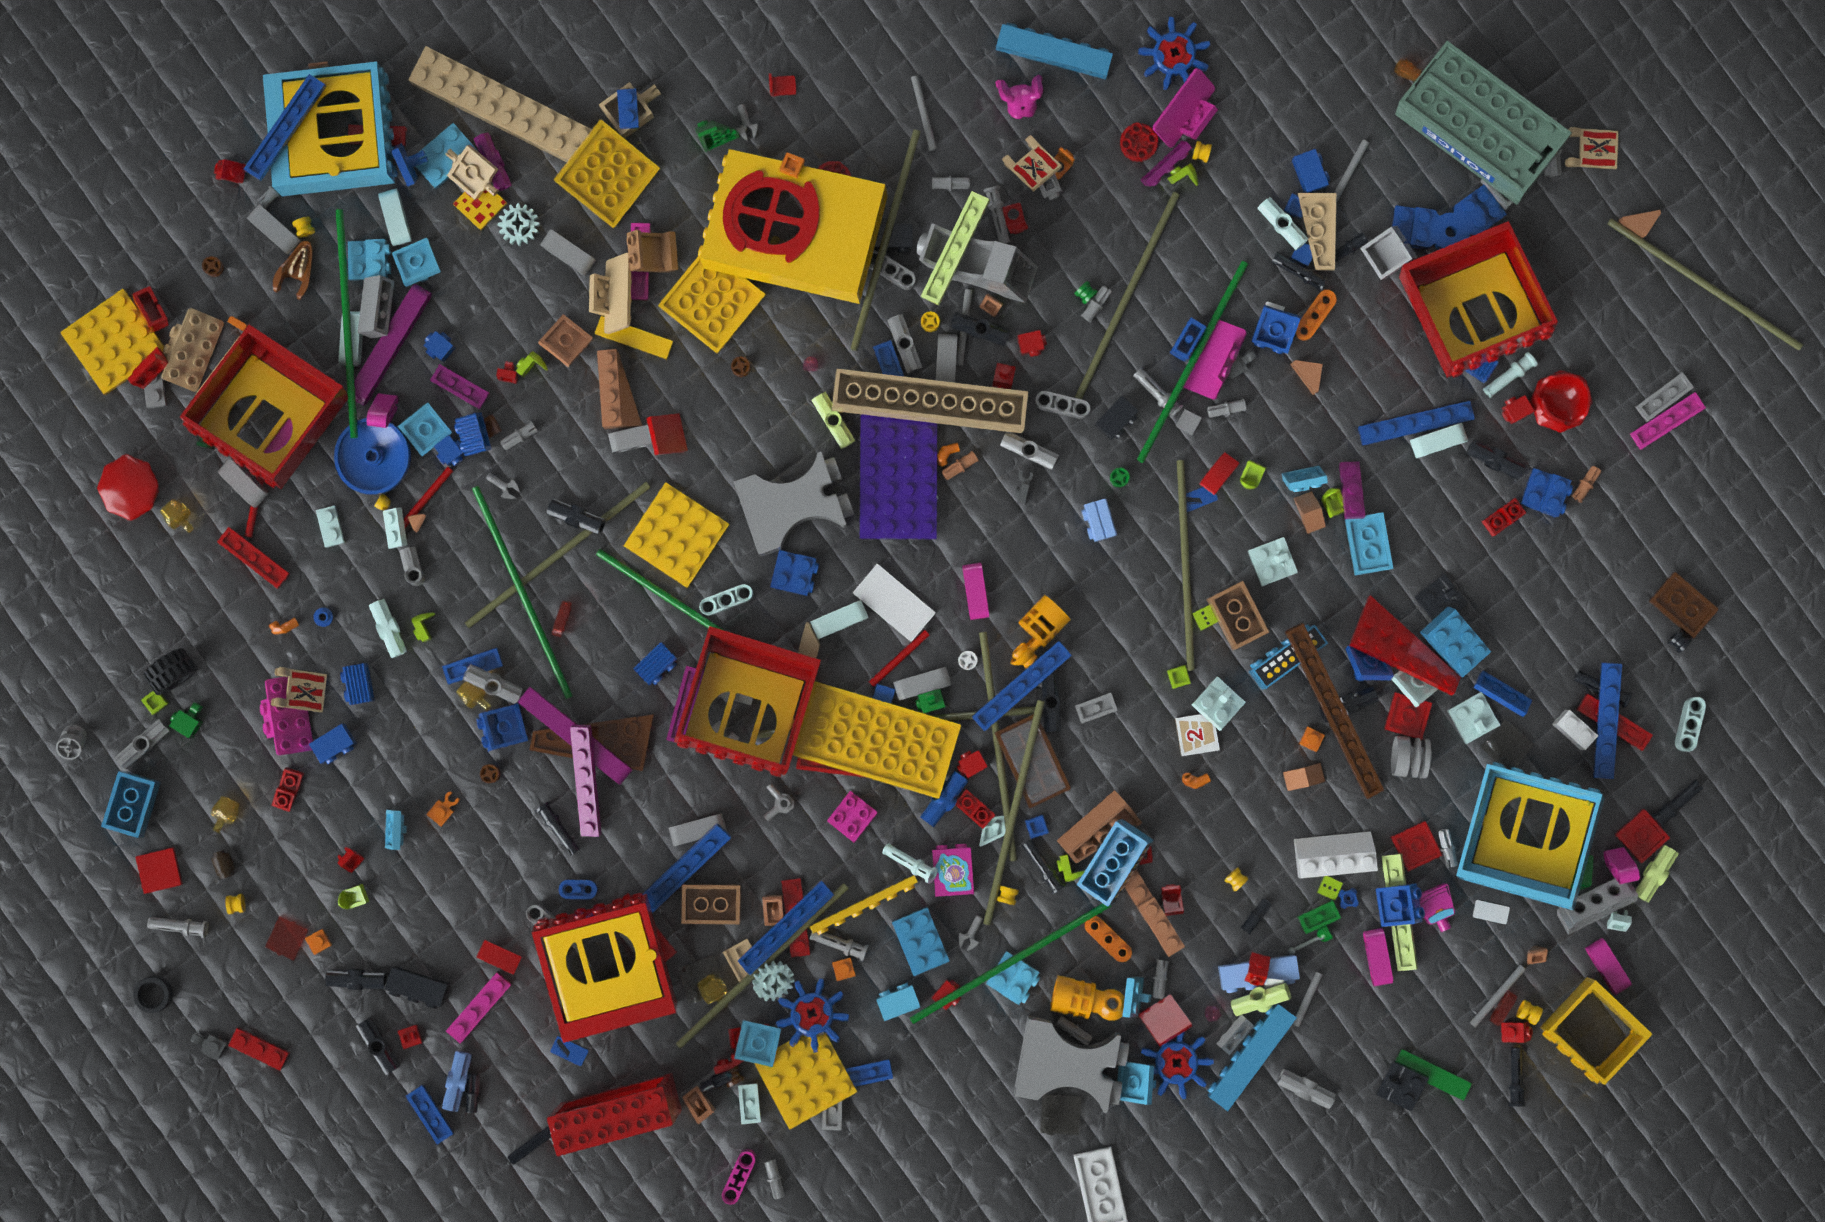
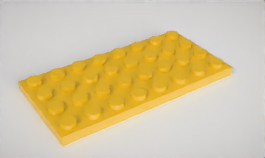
[793,681,961,799]

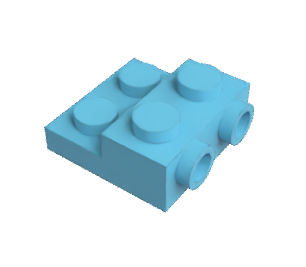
[348,239,391,280]
[986,951,1040,1005]

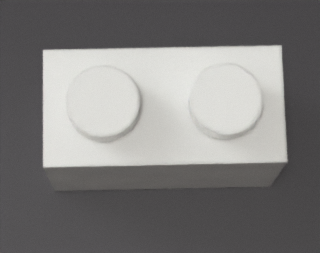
[1552,710,1598,750]

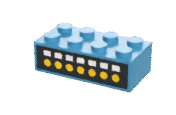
[1248,624,1328,690]
[1077,819,1154,907]

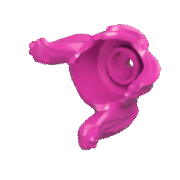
[995,74,1043,119]

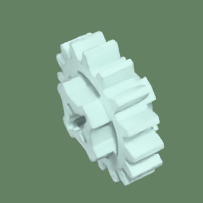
[498,203,540,246]
[752,961,795,1001]

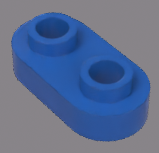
[559,880,598,899]

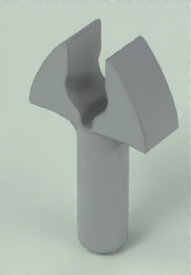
[737,104,758,141]
[486,473,520,499]
[959,915,983,951]

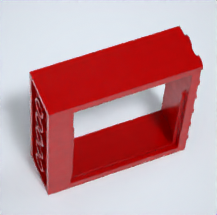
[547,1073,682,1156]

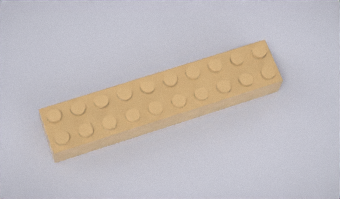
[408,46,592,162]
[831,369,1028,433]

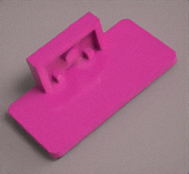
[1153,68,1218,148]
[1184,320,1247,400]
[260,677,313,755]

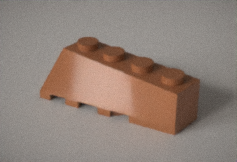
[597,349,643,429]
[1057,790,1142,863]

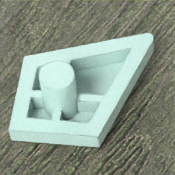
[979,815,1006,847]

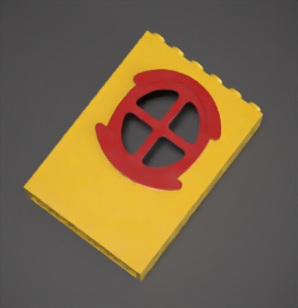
[698,149,888,304]

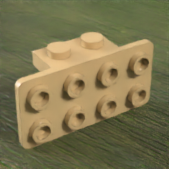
[589,253,632,334]
[162,308,224,392]

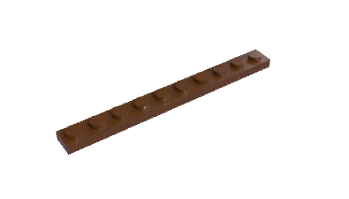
[1285,622,1384,799]

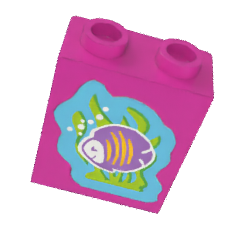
[932,844,974,897]

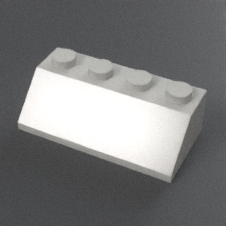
[1294,832,1378,878]

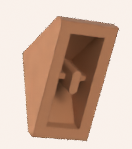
[1618,210,1661,238]
[1290,360,1323,395]
[1294,491,1326,534]
[1283,763,1325,791]
[762,895,784,926]
[682,1086,716,1124]

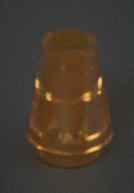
[1394,58,1422,82]

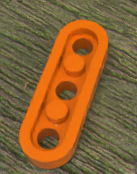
[1295,290,1336,341]
[1084,916,1132,962]

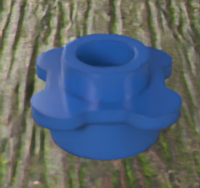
[1338,888,1359,909]

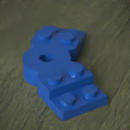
[1392,185,1507,250]

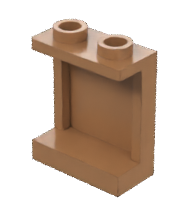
[626,230,678,273]

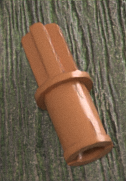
[942,451,979,480]
[1571,466,1601,503]

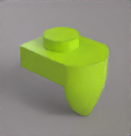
[1167,163,1198,186]
[516,351,548,377]
[1240,460,1267,489]
[1321,488,1344,518]
[411,613,436,642]
[1057,854,1085,882]
[338,884,369,910]

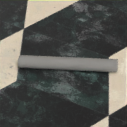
[1293,972,1323,1027]

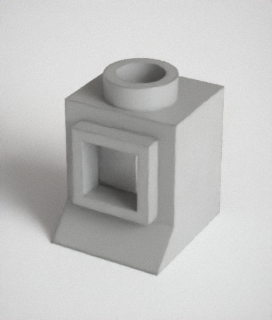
[1039,174,1063,201]

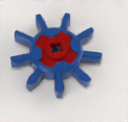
[1138,17,1210,90]
[776,979,849,1053]
[1141,1031,1214,1099]

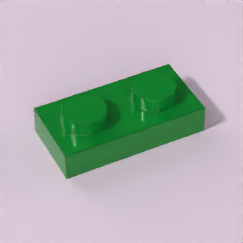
[1297,900,1341,934]

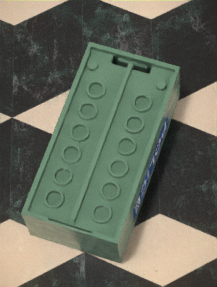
[1395,41,1572,205]

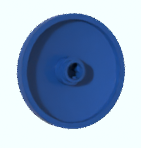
[334,418,411,495]

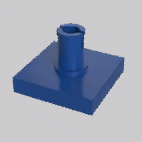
[391,143,428,186]
[1345,645,1394,681]

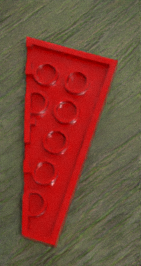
[1349,595,1461,695]

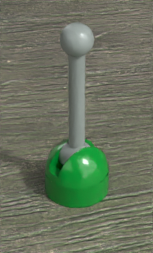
[1288,925,1333,955]

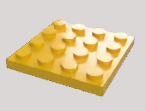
[554,120,660,228]
[658,257,766,354]
[60,289,165,395]
[624,482,730,588]
[754,1033,858,1130]

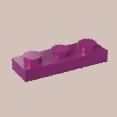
[1140,141,1192,187]
[430,364,490,410]
[1339,462,1365,519]

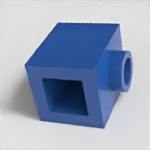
[423,331,456,362]
[434,435,465,466]

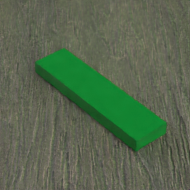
[1396,1049,1472,1101]

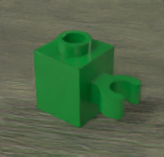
[915,689,945,714]
[169,703,203,738]

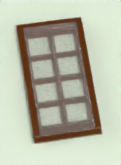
[994,714,1071,809]

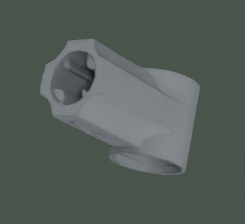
[399,547,425,586]

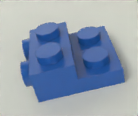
[1251,305,1301,354]
[1520,468,1573,517]
[770,550,819,596]
[476,704,528,751]
[1376,883,1425,927]

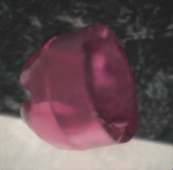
[803,356,818,372]
[1205,1006,1221,1022]

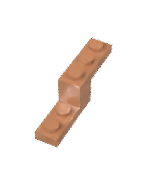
[1125,870,1185,957]

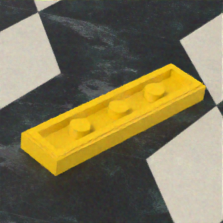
[595,316,673,360]

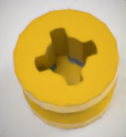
[1192,141,1212,163]
[292,217,315,238]
[921,311,940,332]
[1224,867,1248,892]
[997,886,1019,905]
[225,894,246,915]

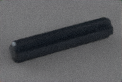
[507,1126,551,1165]

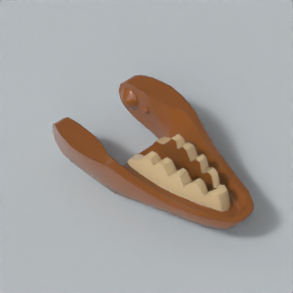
[273,241,312,300]

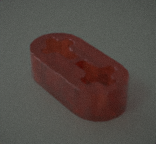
[552,600,572,638]
[1489,990,1518,1026]

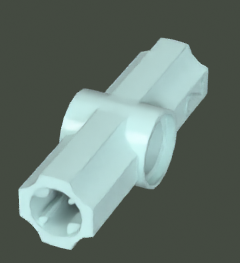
[1258,197,1308,250]
[369,599,407,658]

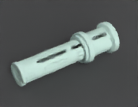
[1483,352,1538,398]
[882,843,938,884]

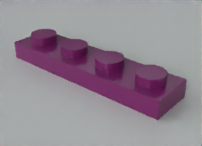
[666,666,704,743]

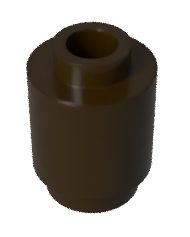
[211,850,235,880]

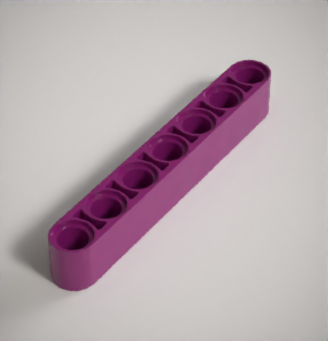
[347,283,432,406]
[517,687,633,785]

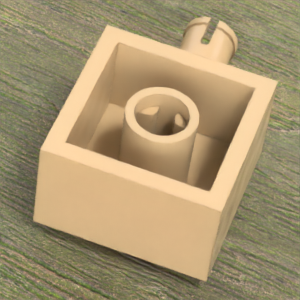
[599,82,661,139]

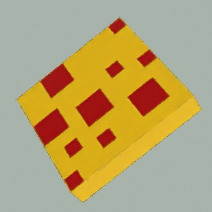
[453,190,507,231]

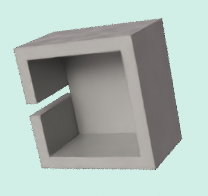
[1360,226,1418,280]

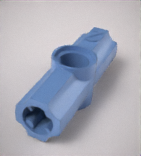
[442,1051,472,1112]

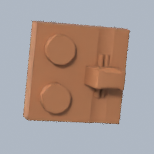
[538,314,593,367]

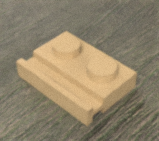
[723,938,752,982]

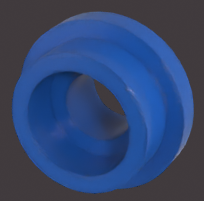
[314,608,333,627]

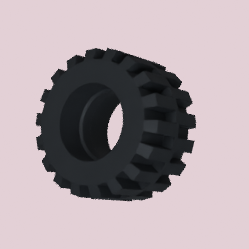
[143,648,197,695]

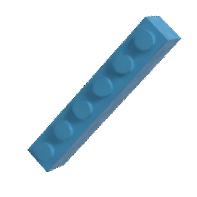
[996,23,1113,80]
[1207,1003,1297,1111]

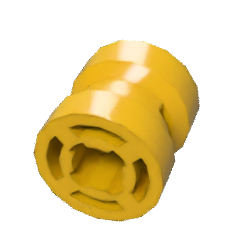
[1516,1000,1543,1025]

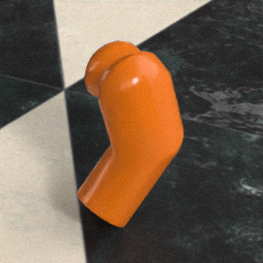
[937,442,960,466]
[269,618,299,635]
[1182,773,1211,789]

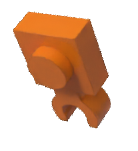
[426,791,460,827]

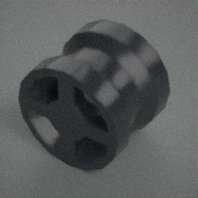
[1667,629,1692,653]

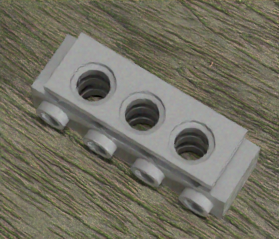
[1557,878,1638,935]

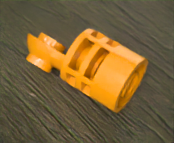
[1010,595,1071,668]
[1050,975,1125,1021]

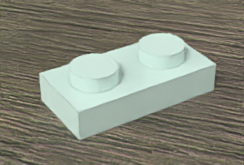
[316,506,345,548]
[383,507,407,549]
[738,1083,761,1124]

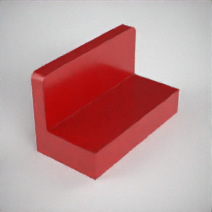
[128,347,168,389]

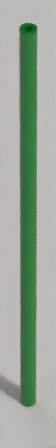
[336,209,358,438]
[1137,261,1248,463]
[472,486,573,699]
[596,549,790,677]
[909,903,1112,1024]

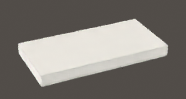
[853,564,936,642]
[1073,1146,1128,1222]

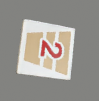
[1175,714,1220,756]

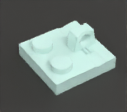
[1248,537,1298,587]
[1392,671,1438,707]
[1192,676,1246,731]
[1447,692,1500,744]

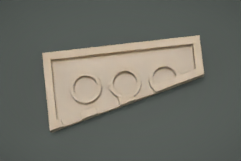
[1298,193,1336,271]

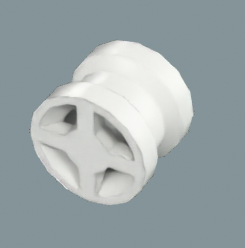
[958,651,978,670]

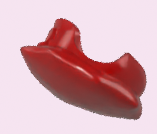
[1530,370,1593,433]
[97,454,159,520]

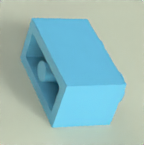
[876,983,921,1021]

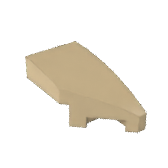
[798,622,820,659]

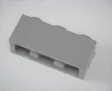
[358,275,394,338]

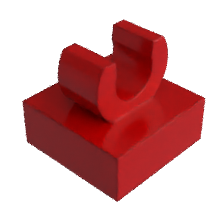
[496,361,518,384]
[338,847,365,873]
[398,1024,423,1049]

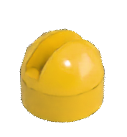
[374,494,391,510]

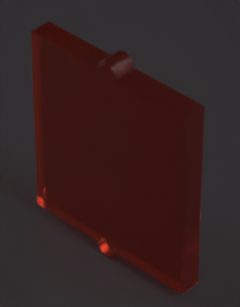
[265,916,308,961]

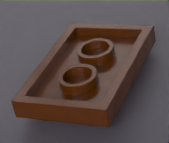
[1649,572,1719,639]

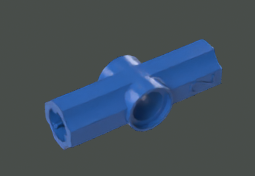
[920,771,968,827]

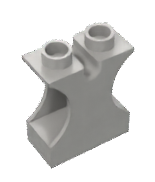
[917,223,1038,303]
[734,452,854,557]
[1014,1016,1129,1113]

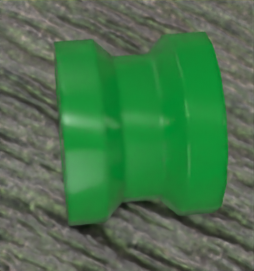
[1074,281,1098,305]
[1110,468,1130,488]

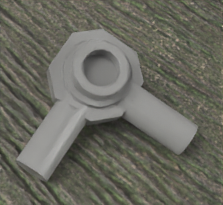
[764,783,794,822]

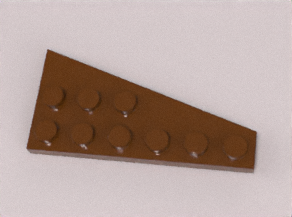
[529,714,654,771]

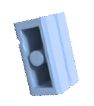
[1081,498,1117,542]

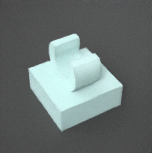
[1607,910,1632,932]

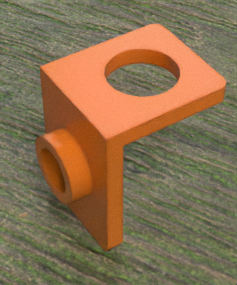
[1054,147,1075,180]

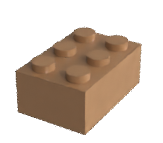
[1206,581,1269,650]
[681,884,742,925]

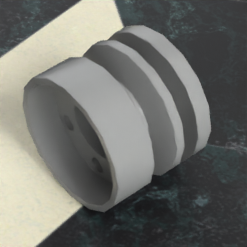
[1391,736,1432,778]

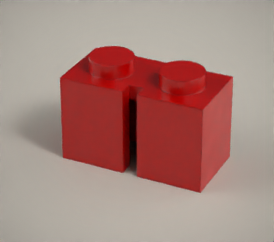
[132,286,169,334]

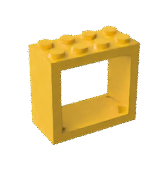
[1540,977,1652,1085]

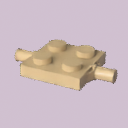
[445,145,499,200]

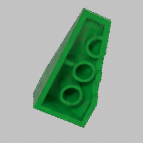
[695,120,740,152]

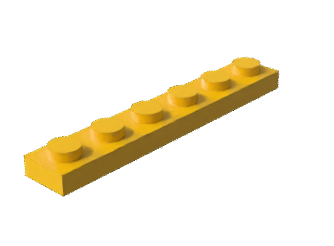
[809,875,918,935]

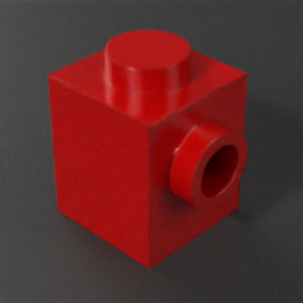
[1017,330,1047,357]
[1502,395,1535,424]
[957,750,988,778]
[931,979,962,1010]

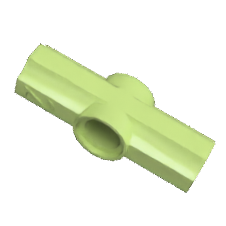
[811,392,855,450]
[1635,845,1679,903]
[1231,983,1291,1016]

